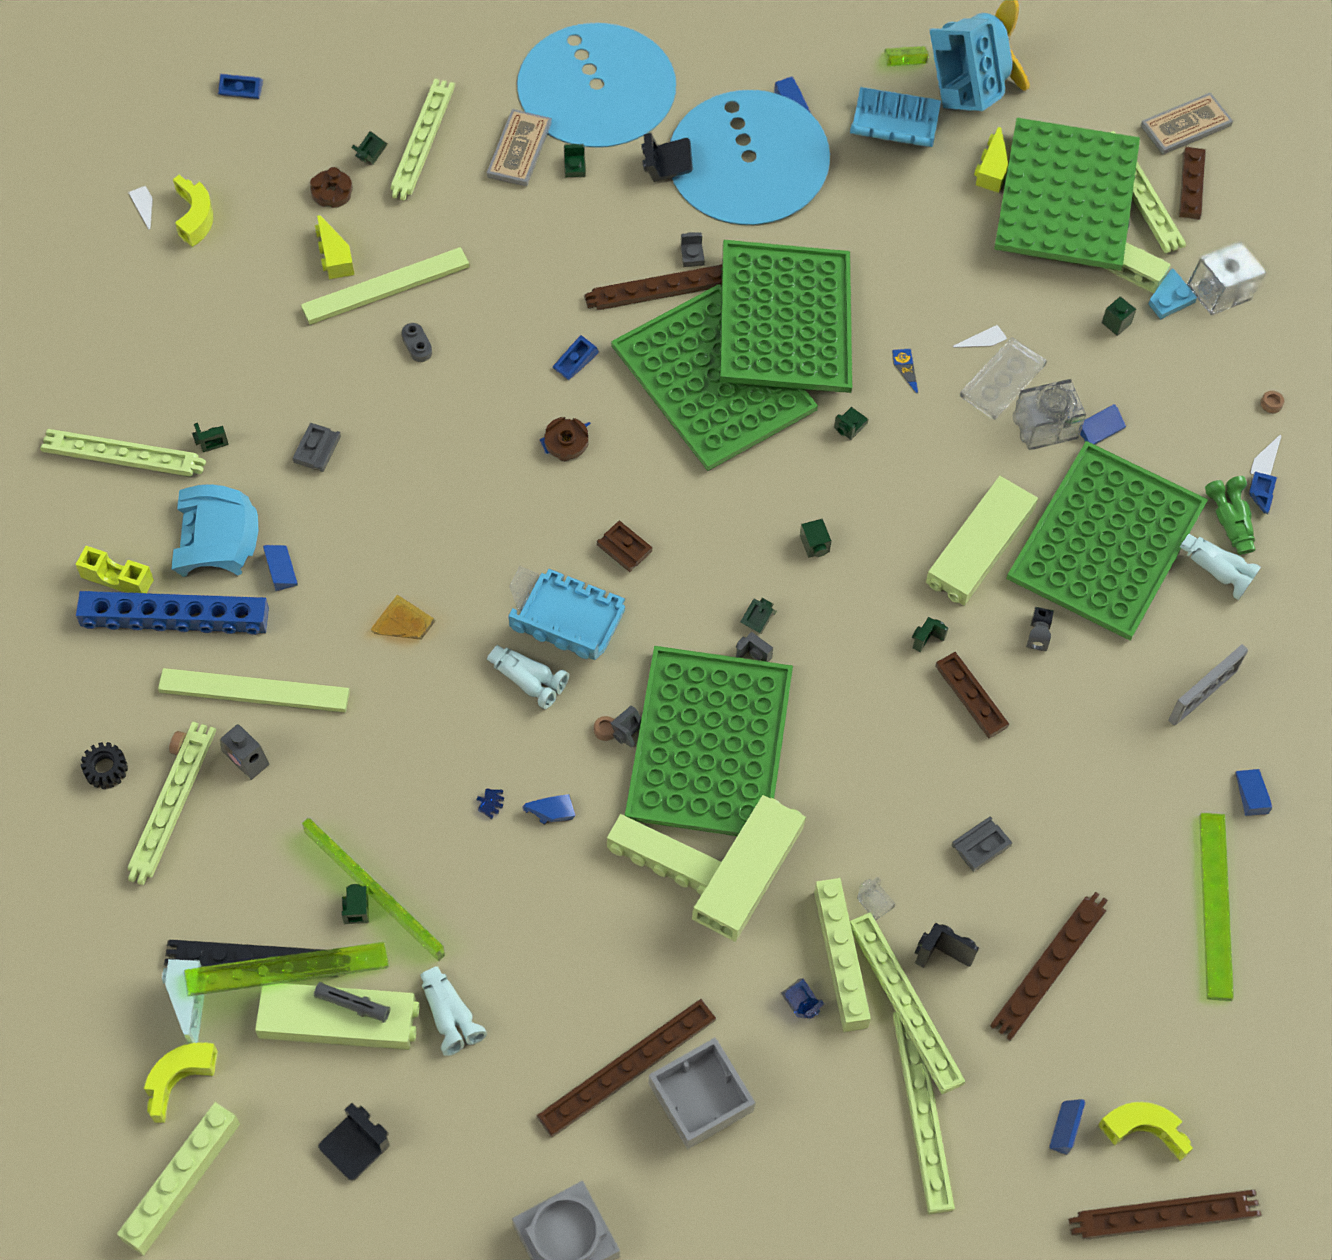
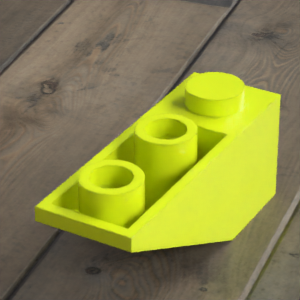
[974,127,1009,193]
[315,215,355,279]

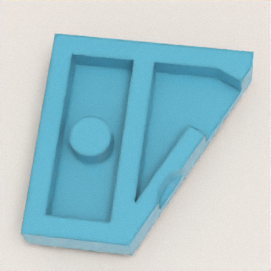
[1148,268,1197,320]

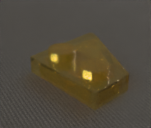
[370,594,435,640]

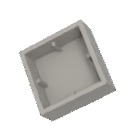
[648,1037,755,1150]
[512,1180,620,1260]

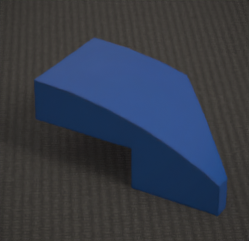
[1249,471,1277,514]
[522,794,576,824]

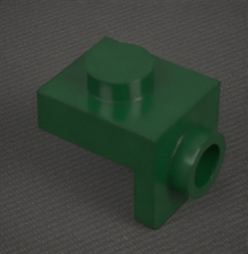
[351,131,388,164]
[912,617,949,652]

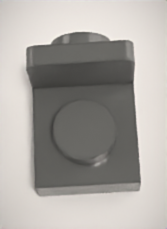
[680,232,705,267]
[736,632,773,662]

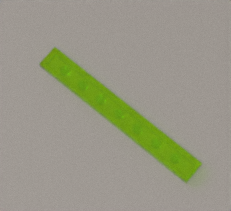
[1199,813,1234,1001]
[302,818,445,961]
[184,942,389,997]

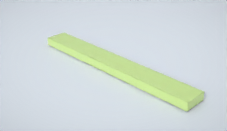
[301,247,469,325]
[158,668,350,713]
[850,912,965,1095]
[893,1012,955,1214]

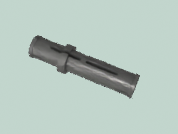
[314,982,391,1023]

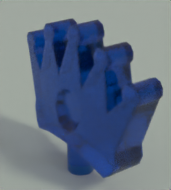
[477,788,504,819]

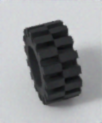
[81,742,128,789]

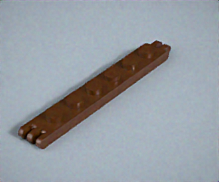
[584,264,722,310]
[990,892,1108,1041]
[1068,1189,1262,1239]

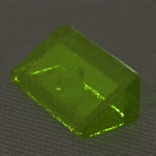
[885,46,929,66]

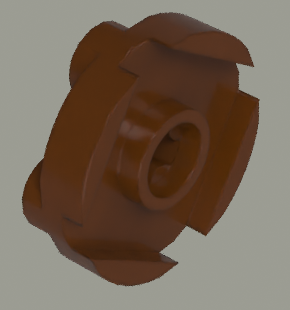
[310,167,353,208]
[544,417,589,462]

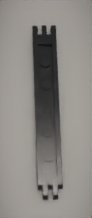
[164,940,351,977]

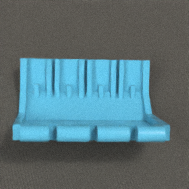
[850,87,941,147]
[508,569,625,660]

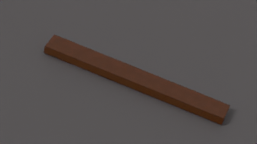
[537,999,716,1138]

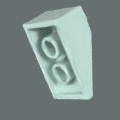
[162,959,207,1044]

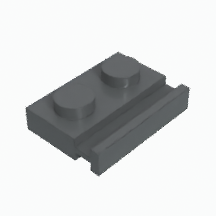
[293,422,341,472]
[951,816,1013,872]

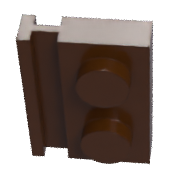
[597,520,653,572]

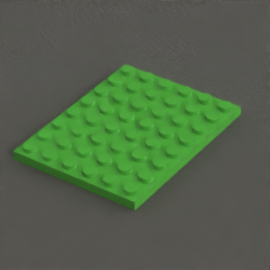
[994,118,1140,271]
[720,240,852,393]
[611,284,818,471]
[1006,441,1208,641]
[625,646,793,836]

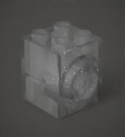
[1187,242,1266,315]
[1013,379,1086,450]

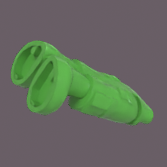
[1205,476,1256,555]

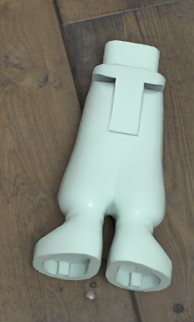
[1180,534,1261,600]
[487,645,569,709]
[420,967,487,1056]

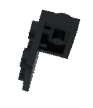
[641,133,693,182]
[914,922,979,968]
[318,1102,390,1181]

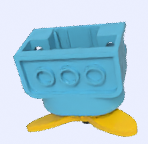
[929,0,1030,111]

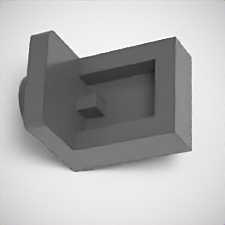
[611,705,641,748]

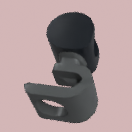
[1026,607,1054,651]

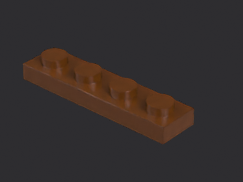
[1179,146,1206,220]
[935,651,1009,738]

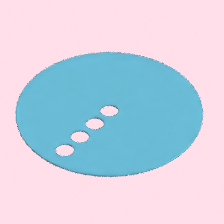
[517,23,676,147]
[670,90,830,225]

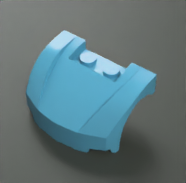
[172,484,259,577]

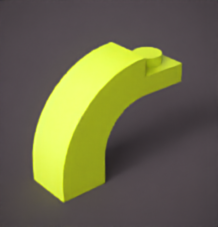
[173,175,213,247]
[144,1043,218,1123]
[1098,1102,1193,1161]

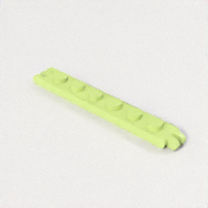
[391,79,455,201]
[1110,131,1186,253]
[40,429,206,476]
[128,722,216,885]

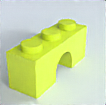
[75,546,154,593]

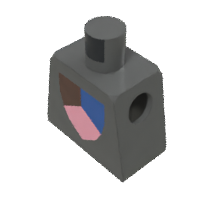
[220,724,269,780]

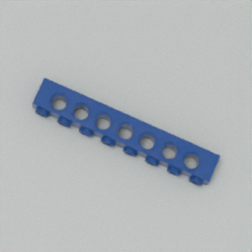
[76,591,269,635]

